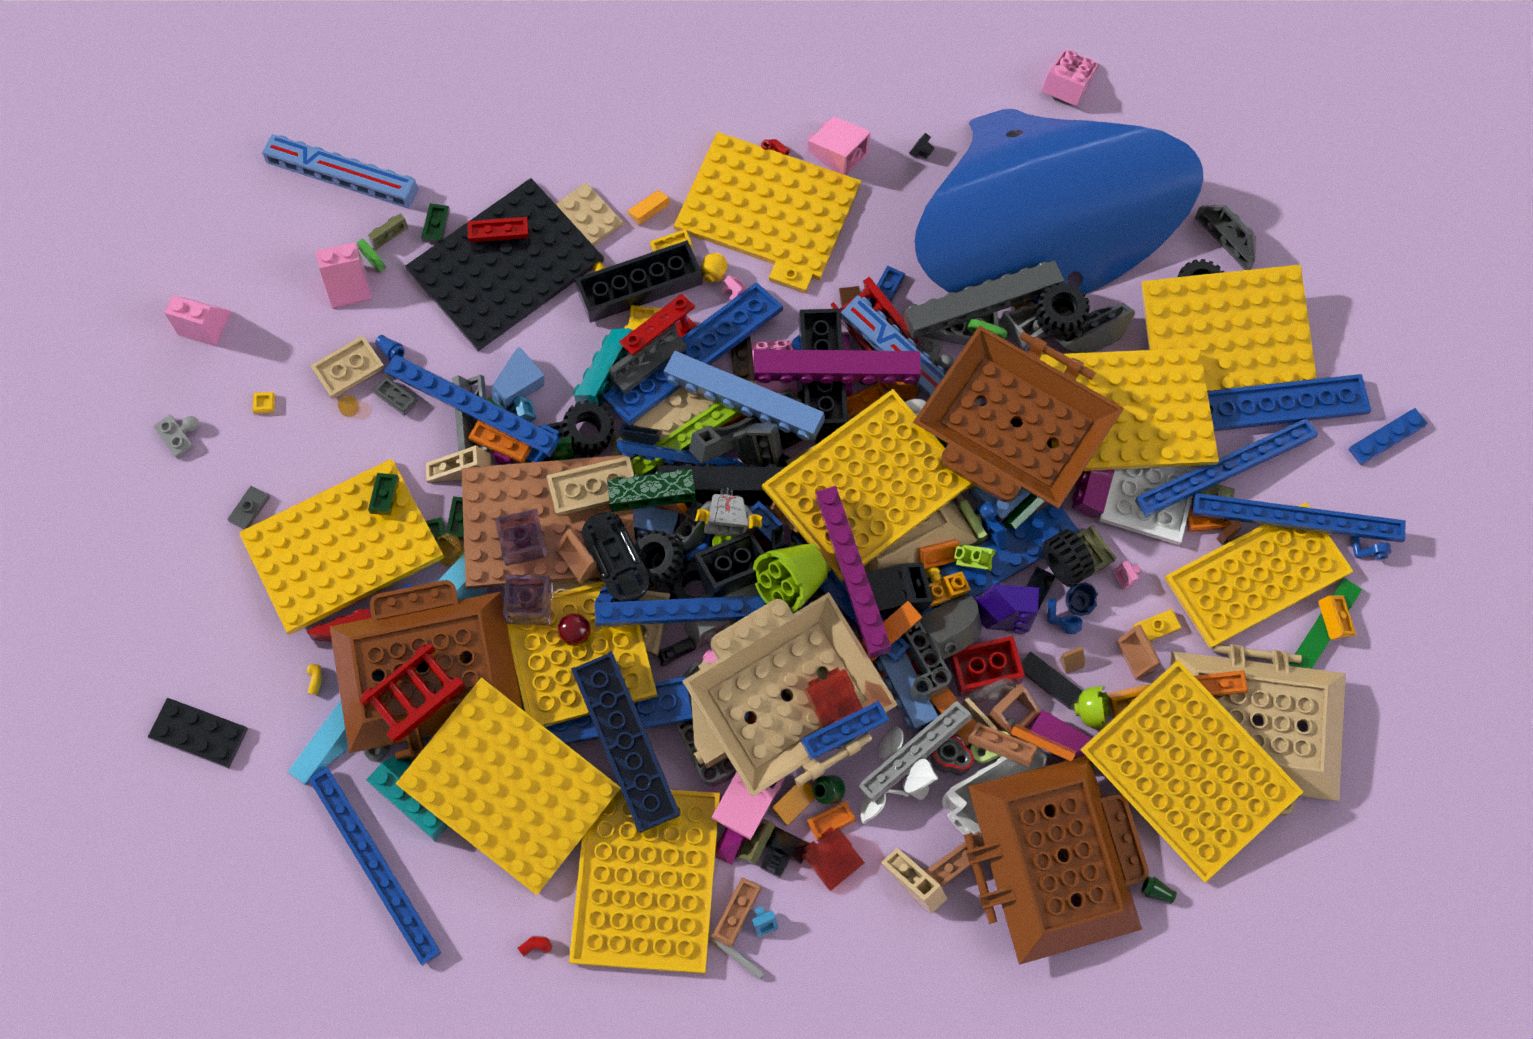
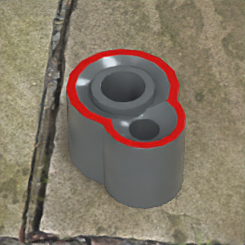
[930,736,974,775]

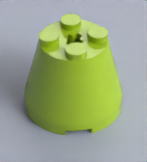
[753,543,831,613]

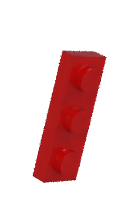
[467,217,529,243]

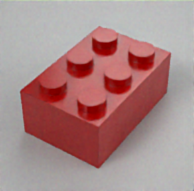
[948,635,1025,697]

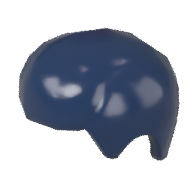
[1065,582,1098,616]

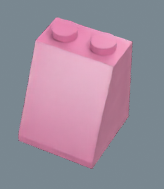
[808,116,870,175]
[316,242,372,309]
[164,296,231,346]

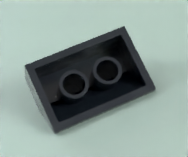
[694,531,764,598]

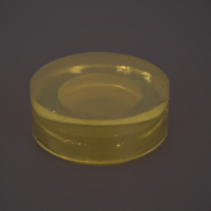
[337,395,359,417]

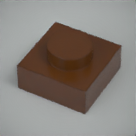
[1216,520,1242,545]

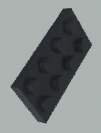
[148,697,248,769]

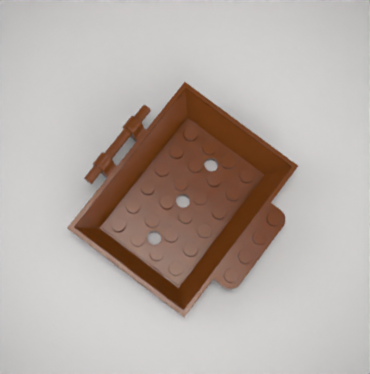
[913,325,1124,509]
[330,580,523,760]
[963,756,1149,965]

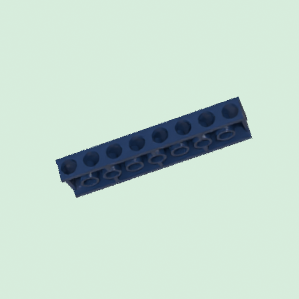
[571,651,681,833]

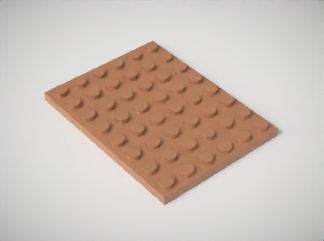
[461,455,636,589]

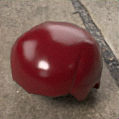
[558,613,591,646]

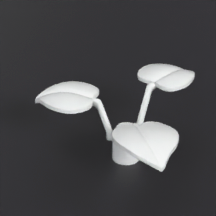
[860,726,938,825]

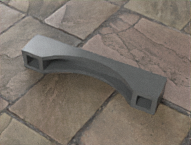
[689,389,802,464]

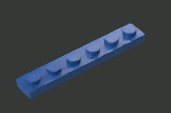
[617,440,742,466]

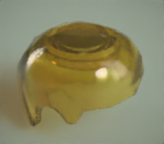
[436,533,464,567]

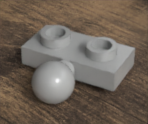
[918,336,954,371]
[153,414,199,459]

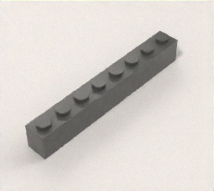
[903,260,1065,339]

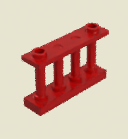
[830,276,918,351]
[619,293,697,361]
[359,643,466,744]

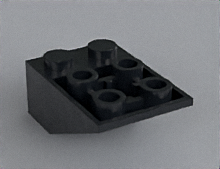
[866,563,933,615]

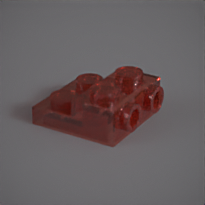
[803,667,863,728]
[802,827,865,891]

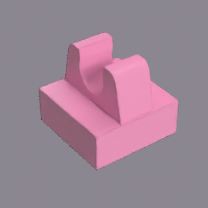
[722,275,748,300]
[1112,561,1142,590]

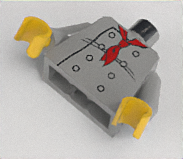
[695,487,762,537]

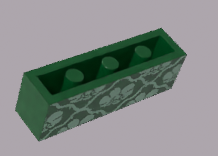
[607,468,696,512]

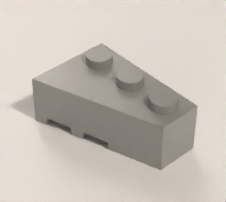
[1000,304,1072,352]

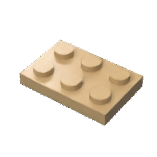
[556,182,623,246]
[310,335,385,399]

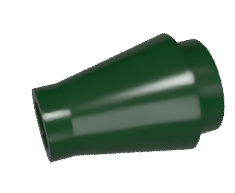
[1141,876,1177,904]

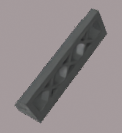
[609,325,687,395]
[452,374,491,452]

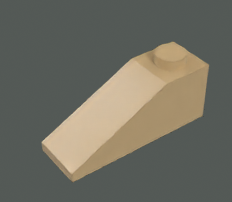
[426,446,491,483]
[691,697,728,769]
[881,848,947,914]

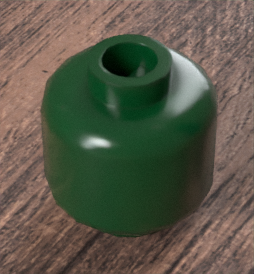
[813,775,845,805]

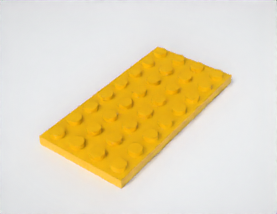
[1164,502,1353,649]

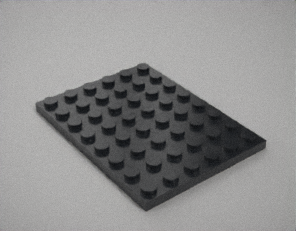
[405,178,604,351]

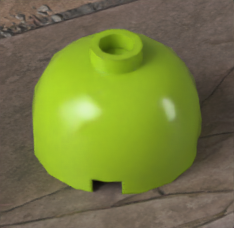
[1075,685,1110,729]

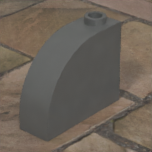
[920,593,982,660]

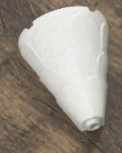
[942,743,1047,836]

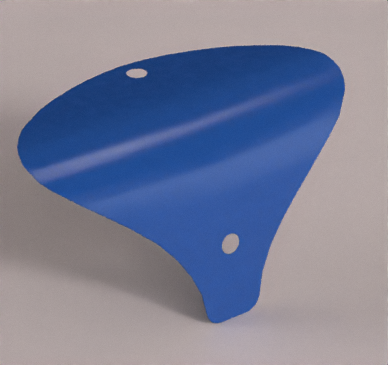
[914,109,1203,305]

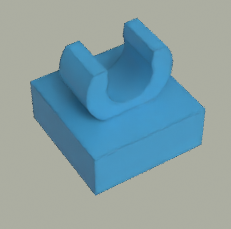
[510,396,537,422]
[752,906,779,937]

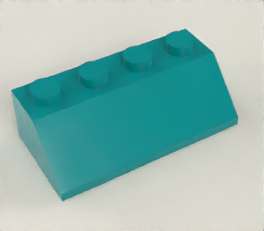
[573,328,632,406]
[366,755,449,842]

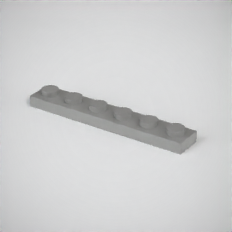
[858,701,973,803]

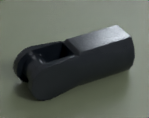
[658,637,696,667]

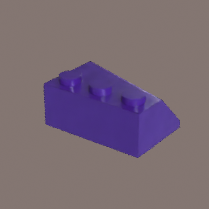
[974,584,1039,634]

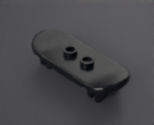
[582,512,649,602]

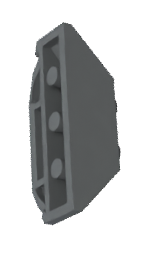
[1195,205,1256,270]
[1055,303,1135,353]
[733,422,783,467]

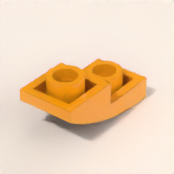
[928,571,971,608]

